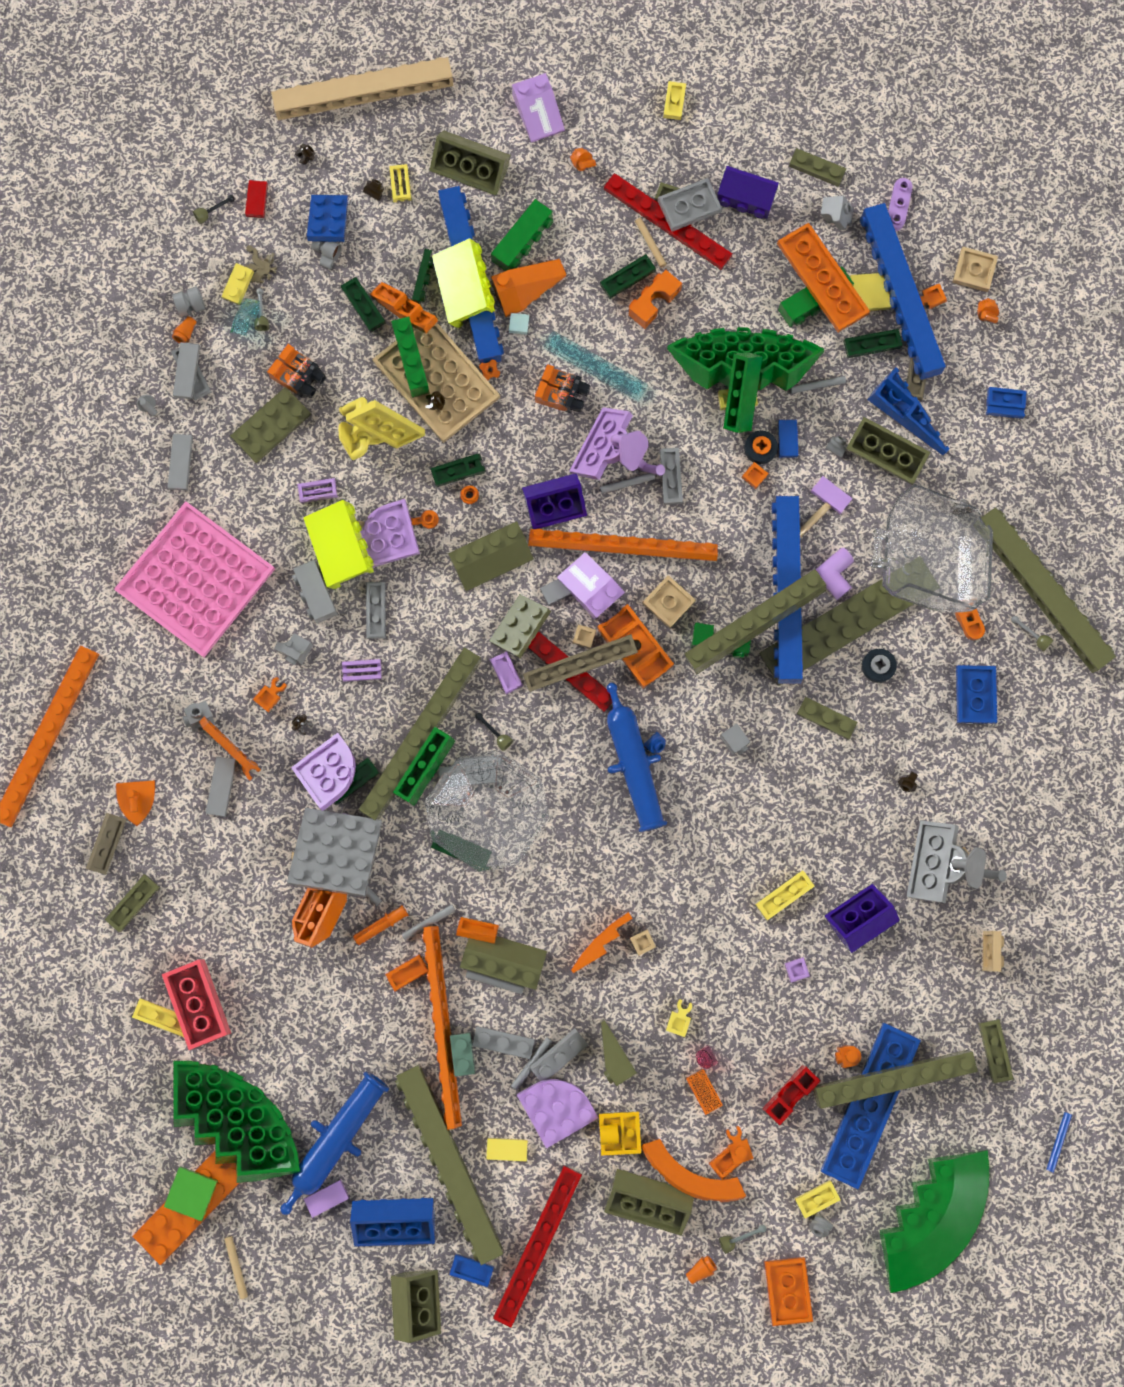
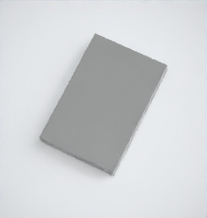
[657,178,723,231]

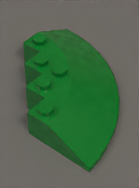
[667,327,824,391]
[173,1061,300,1183]
[879,1150,989,1293]

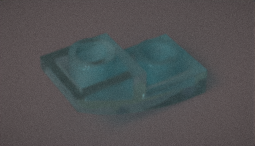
[230,298,260,336]

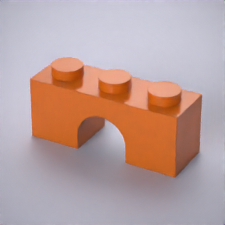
[629,270,682,329]

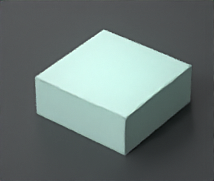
[509,313,529,335]

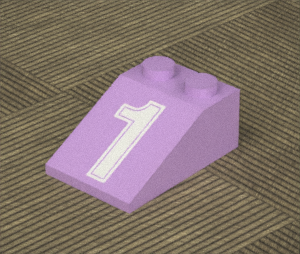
[512,73,565,143]
[557,553,625,620]

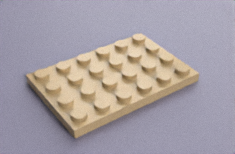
[372,323,501,443]

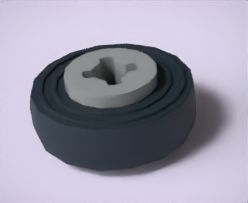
[862,649,897,683]

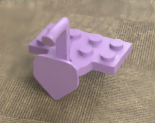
[570,407,665,480]

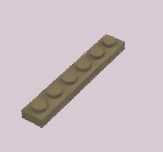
[523,634,638,692]

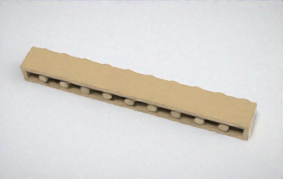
[271,57,454,120]

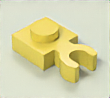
[666,999,692,1037]

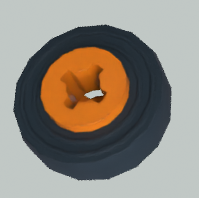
[744,430,778,464]

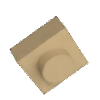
[573,624,596,649]
[630,929,656,956]

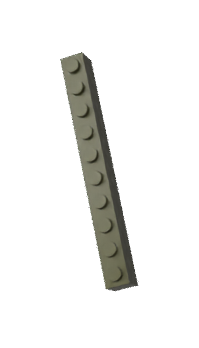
[974,507,1116,673]
[359,647,482,820]
[395,1064,504,1265]

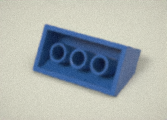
[350,1198,435,1247]

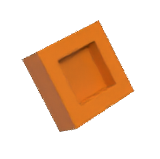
[742,462,769,489]

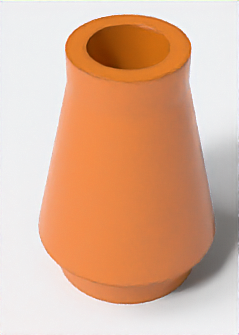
[172,316,197,344]
[686,1255,717,1284]

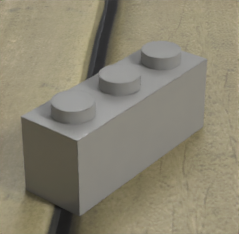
[292,560,338,624]

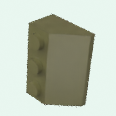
[391,1270,441,1343]

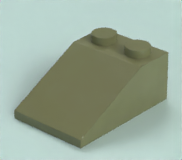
[600,1019,637,1086]

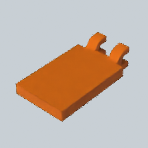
[199,716,261,781]

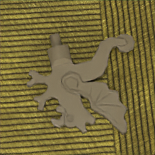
[244,245,277,283]

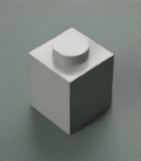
[719,724,750,755]

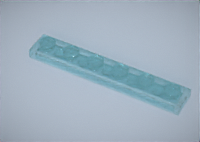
[544,331,648,402]

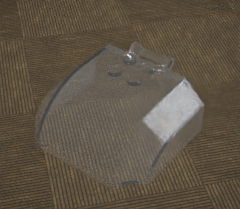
[871,484,993,612]

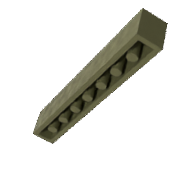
[684,569,826,675]
[813,1050,978,1109]

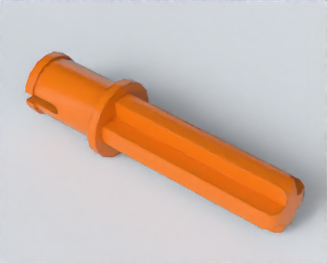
[353,905,409,945]

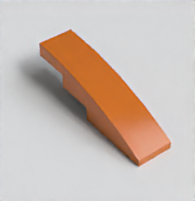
[370,282,438,334]
[571,912,633,973]

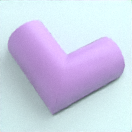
[816,547,854,600]

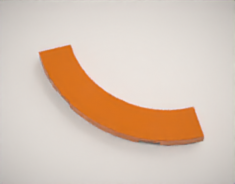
[641,1139,746,1202]

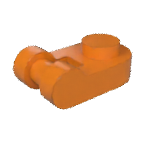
[955,605,985,641]

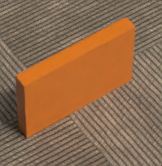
[764,1257,813,1326]

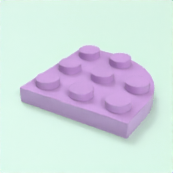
[360,499,420,567]
[291,733,356,811]
[517,1079,598,1148]

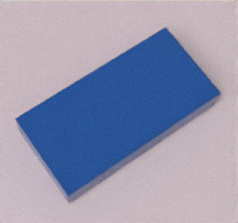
[778,420,798,458]
[449,1254,494,1287]

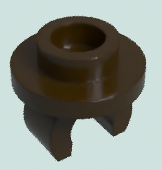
[295,144,315,165]
[426,391,445,410]
[292,714,313,735]
[898,771,918,792]

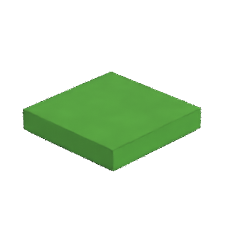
[164,1166,218,1221]

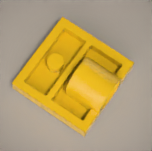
[599,1111,641,1156]

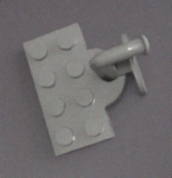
[906,820,1007,903]

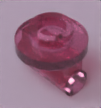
[696,1045,718,1069]

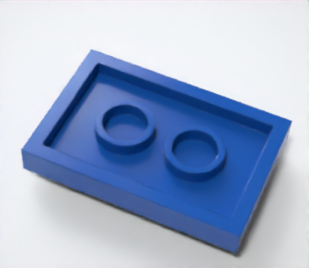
[307,195,348,242]
[956,665,997,724]

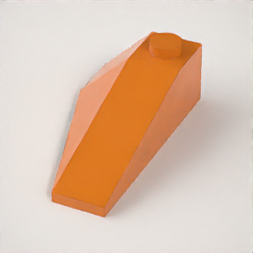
[491,259,566,318]

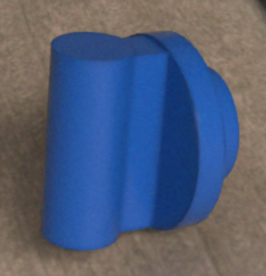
[643,731,666,754]

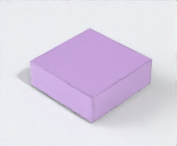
[784,957,810,983]

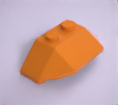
[292,888,347,948]

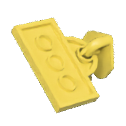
[338,397,425,460]

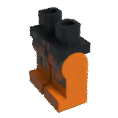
[267,344,326,398]
[535,364,590,414]

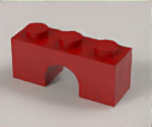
[762,1065,821,1125]

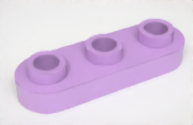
[888,178,912,231]

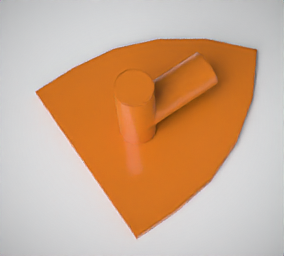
[116,780,155,826]

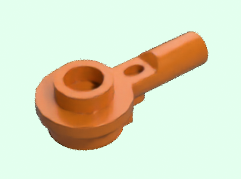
[411,510,439,529]

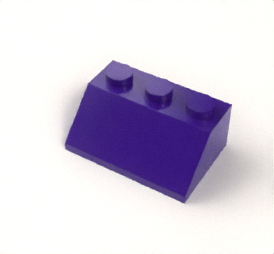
[717,165,779,219]
[522,473,587,529]
[825,884,900,953]

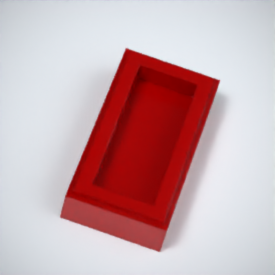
[245,180,268,218]

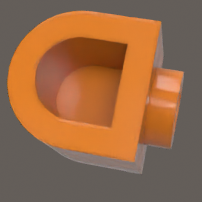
[835,1045,861,1068]

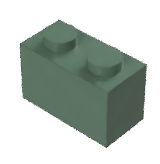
[450,1032,476,1077]

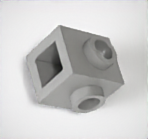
[183,700,215,733]

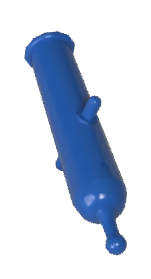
[607,683,667,833]
[280,1071,389,1215]

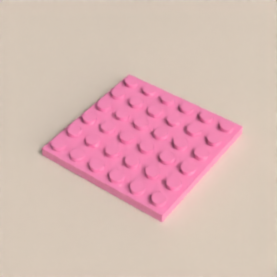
[114,502,275,658]

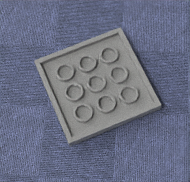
[287,808,382,897]

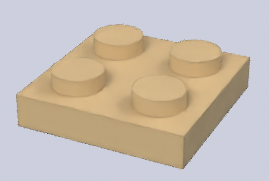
[952,247,998,292]
[642,575,696,628]
[983,931,1004,972]

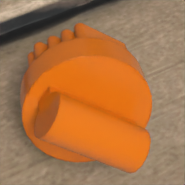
[570,148,596,171]
[977,298,999,323]

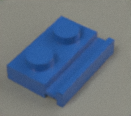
[986,387,1027,419]

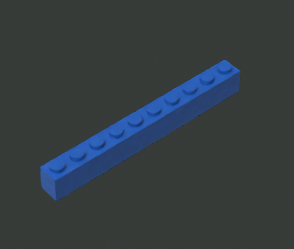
[438,186,504,364]
[860,203,946,380]
[771,496,803,684]

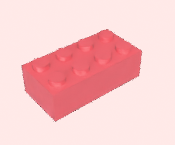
[162,959,232,1050]

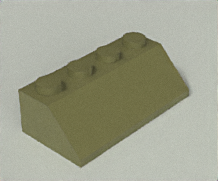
[429,130,511,195]
[846,417,931,485]
[448,521,534,591]
[460,936,547,990]
[604,1169,694,1236]

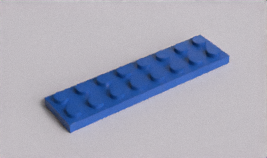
[820,1023,921,1190]

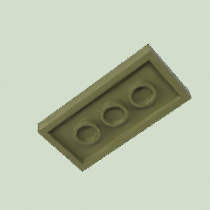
[230,387,311,463]

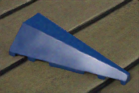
[867,367,950,455]

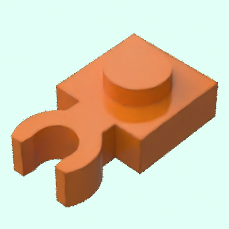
[920,283,947,309]
[253,677,287,713]
[726,1126,754,1165]

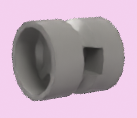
[172,286,206,318]

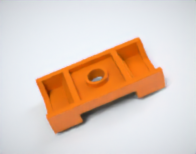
[597,604,674,689]

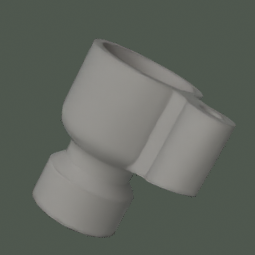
[311,241,342,270]

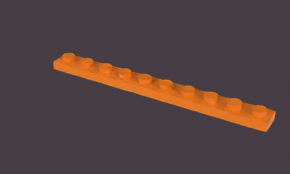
[528,529,718,561]
[0,645,99,827]
[422,926,462,1130]

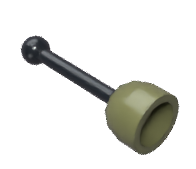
[193,195,235,224]
[475,713,514,751]

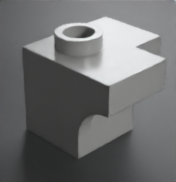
[821,195,854,230]
[274,633,313,665]

